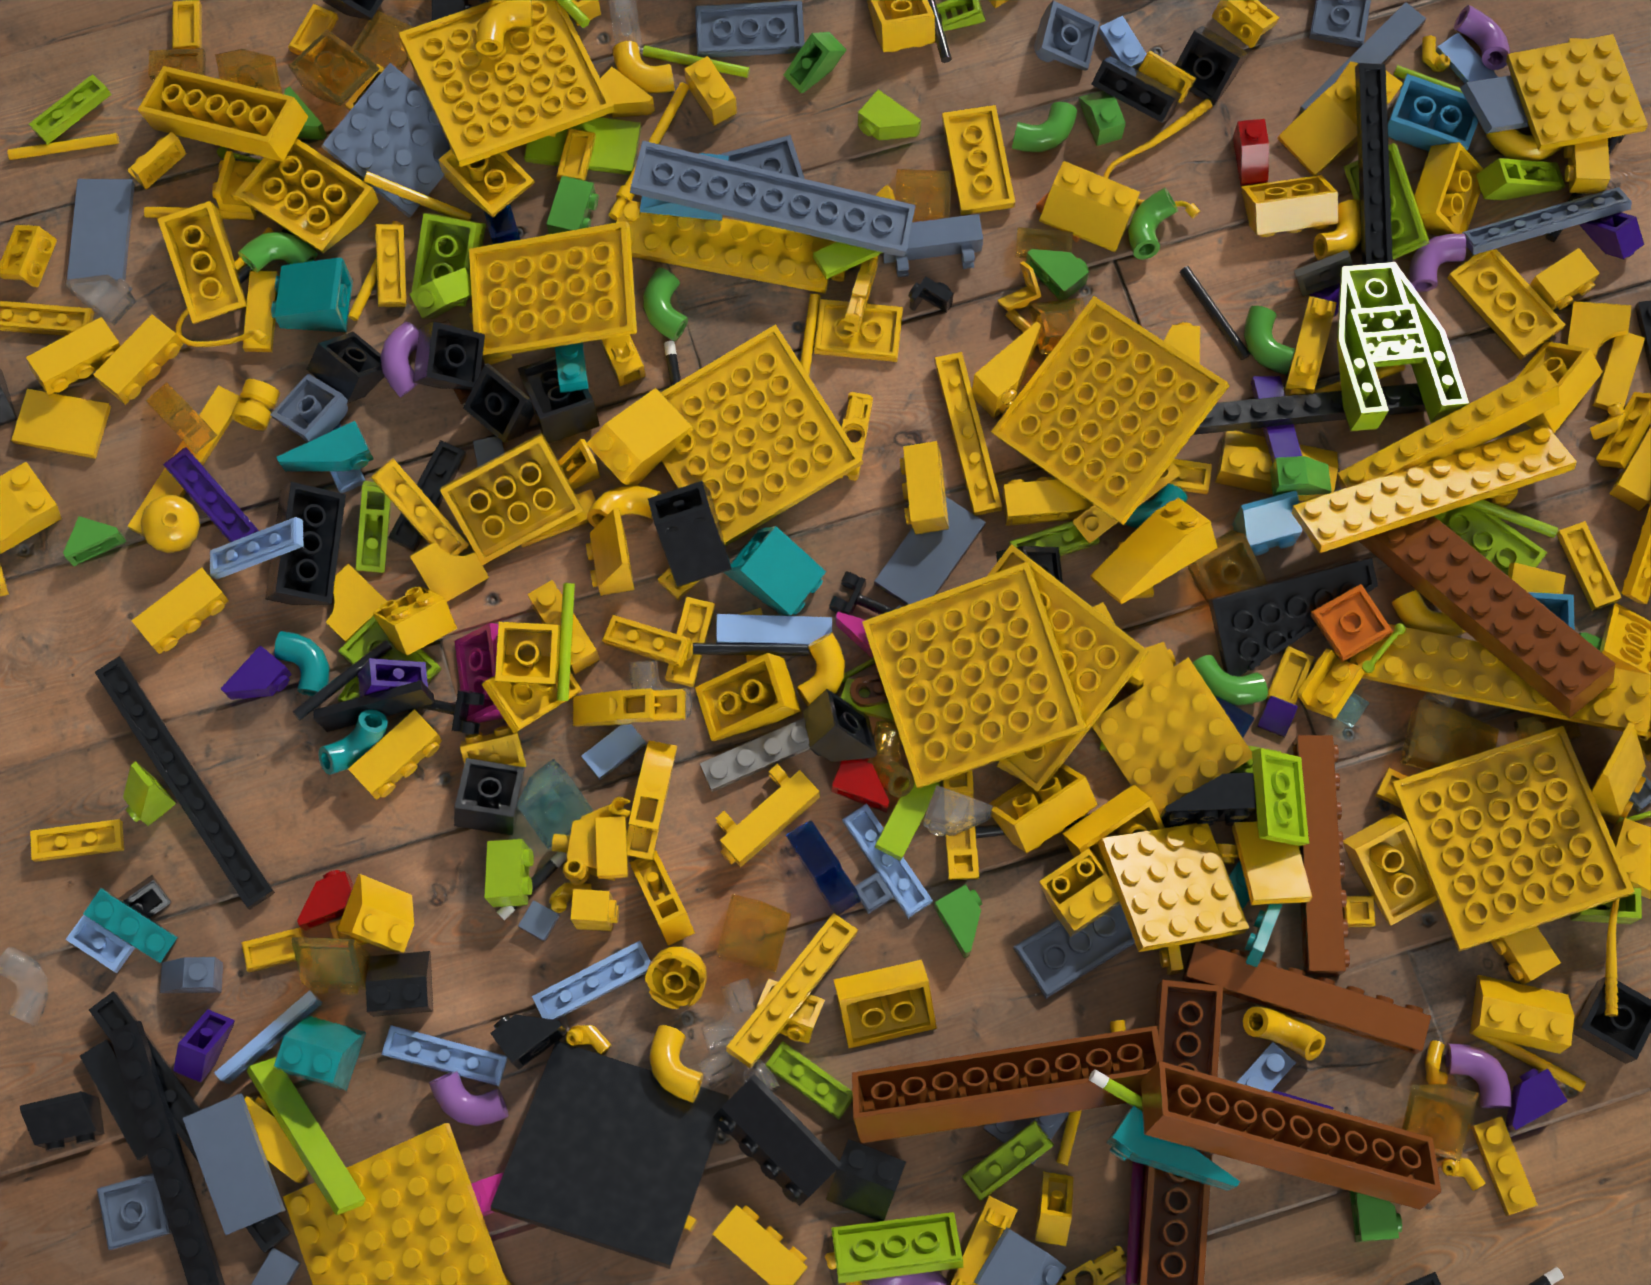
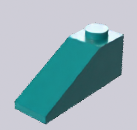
[276,421,374,472]

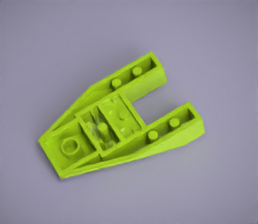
[1337,262,1469,431]

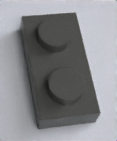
[1294,250,1353,297]

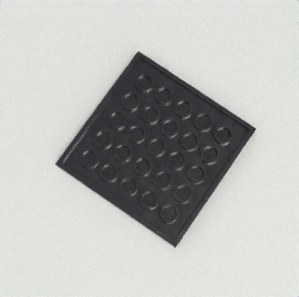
[490,1040,729,1269]

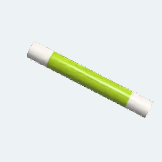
[1089,1069,1143,1112]

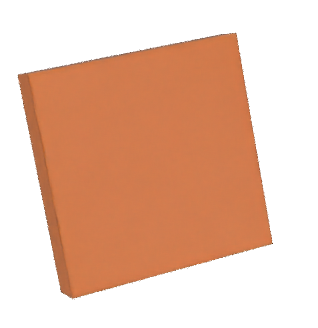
[1311,584,1393,662]

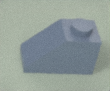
[160,957,223,993]

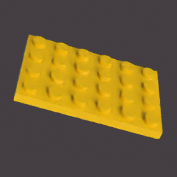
[469,221,637,359]

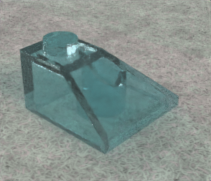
[516,759,594,849]

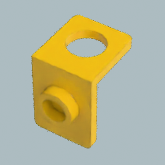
[998,261,1042,311]

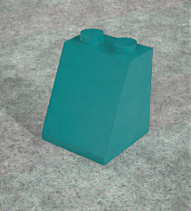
[271,258,353,333]
[723,526,826,616]
[274,1015,366,1091]

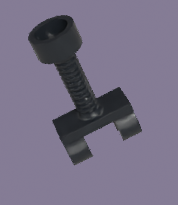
[829,571,903,615]
[408,690,485,735]

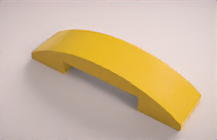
[943,770,979,880]

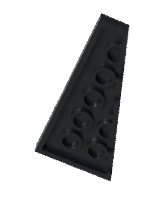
[1208,558,1378,677]

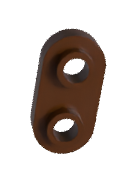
[850,673,889,707]

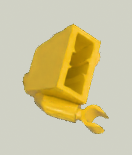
[552,797,631,885]

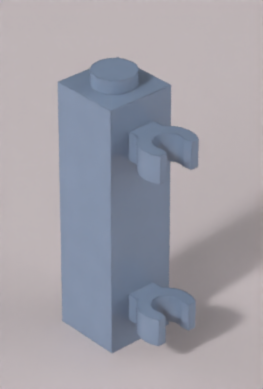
[882,214,983,277]

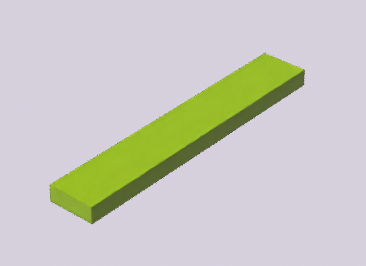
[247,1057,366,1215]

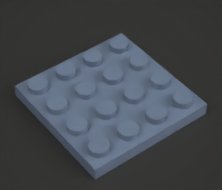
[321,63,451,218]

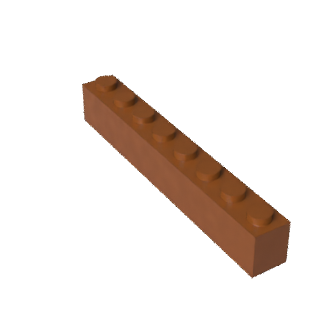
[1292,735,1350,976]
[1182,940,1431,1055]

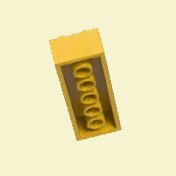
[137,66,308,162]

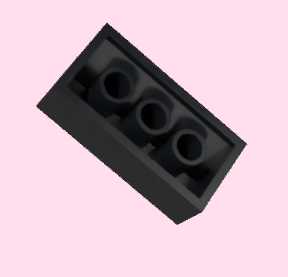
[265,482,346,605]
[713,1074,842,1206]

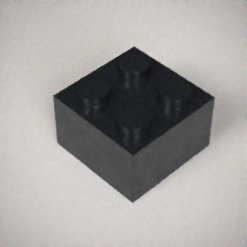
[1573,977,1651,1064]

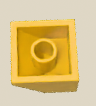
[495,622,561,684]
[337,874,414,953]

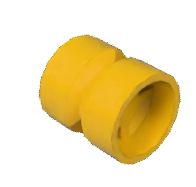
[231,379,280,431]

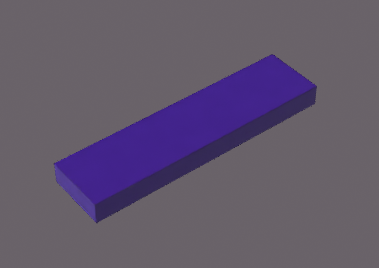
[1251,376,1302,465]
[163,447,259,542]

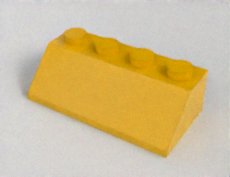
[1215,431,1338,501]

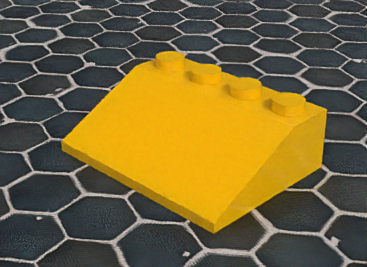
[234,139,379,253]
[440,433,583,565]

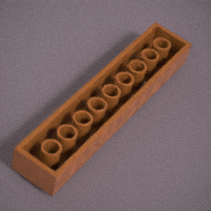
[1359,516,1615,719]
[1138,979,1223,1285]
[852,1026,1163,1143]
[1141,1061,1441,1210]

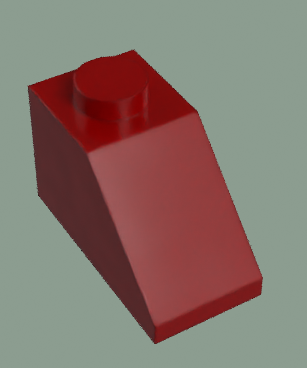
[1233,119,1269,186]
[832,758,889,813]
[297,870,353,931]

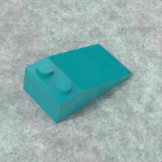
[1106,1106,1241,1191]

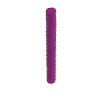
[1125,1161,1145,1285]

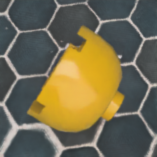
[141,495,200,553]
[645,947,707,1009]

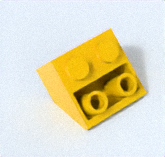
[372,586,457,656]
[1039,848,1120,937]

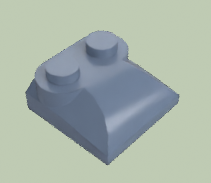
[1034,0,1100,71]
[270,374,348,443]

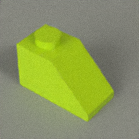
[858,89,921,141]
[409,267,472,319]

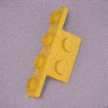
[1073,461,1181,543]

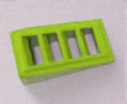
[936,0,986,31]

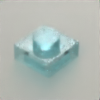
[1336,692,1369,728]

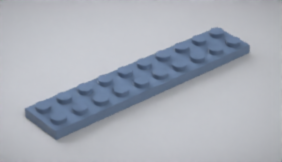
[630,141,916,257]

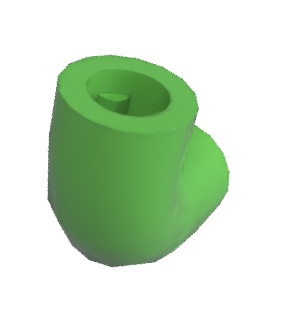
[1012,102,1077,152]
[1128,187,1178,260]
[238,231,318,273]
[643,267,688,342]
[1244,306,1295,375]
[1193,655,1268,706]

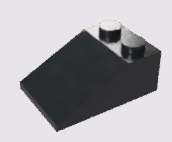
[517,356,600,443]

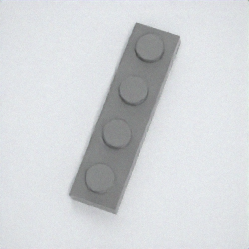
[700,718,810,792]

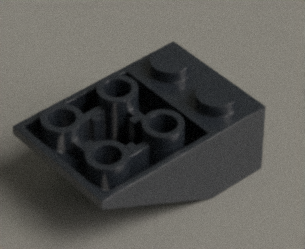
[648,481,732,587]
[1160,773,1256,827]

